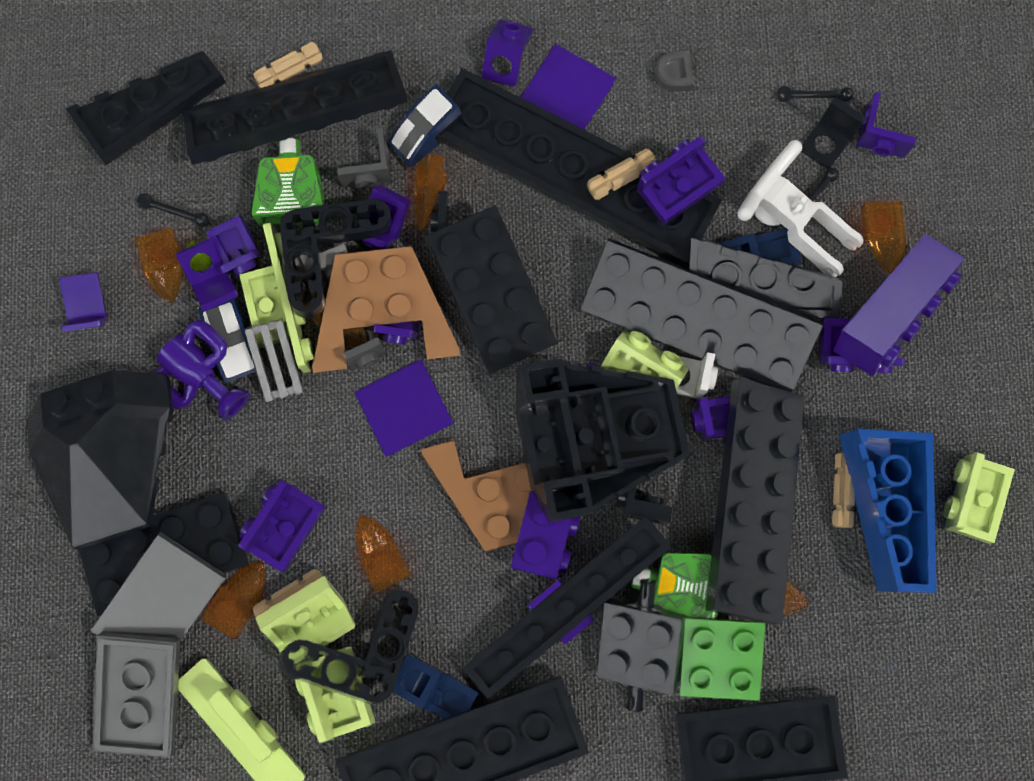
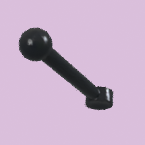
[777,86,854,102]
[808,168,839,201]
[137,193,210,227]

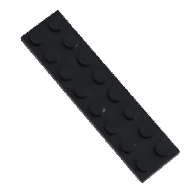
[435,68,722,267]

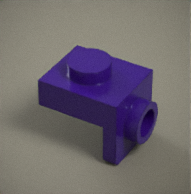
[355,185,412,249]
[206,215,262,276]
[690,396,730,441]

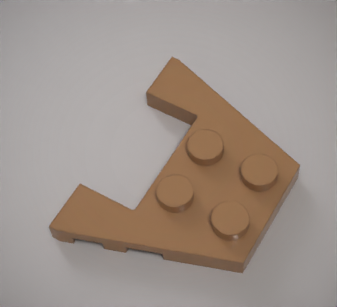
[312,246,461,373]
[421,441,532,552]

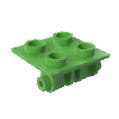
[679,618,765,701]

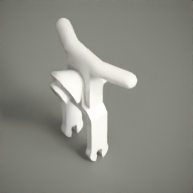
[737,140,863,277]

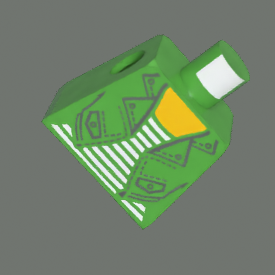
[252,138,329,227]
[631,553,717,619]

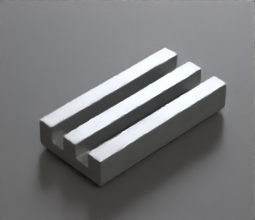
[245,318,303,402]

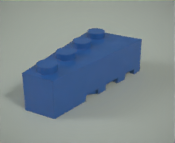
[839,429,937,593]

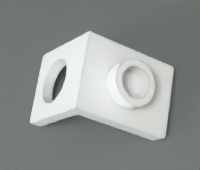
[676,352,718,399]

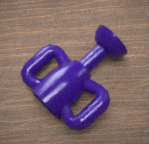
[154,320,250,421]

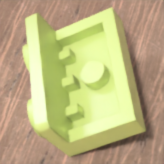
[943,452,1015,544]
[256,576,355,665]
[295,646,375,743]

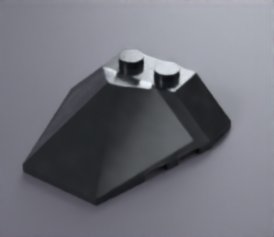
[515,359,690,523]
[27,370,174,550]

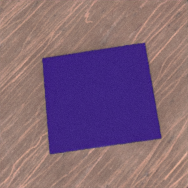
[521,44,617,130]
[354,359,454,457]

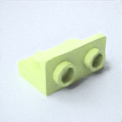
[600,329,689,389]

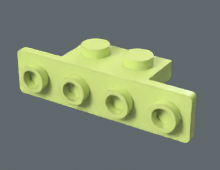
[239,223,315,373]
[178,658,306,781]

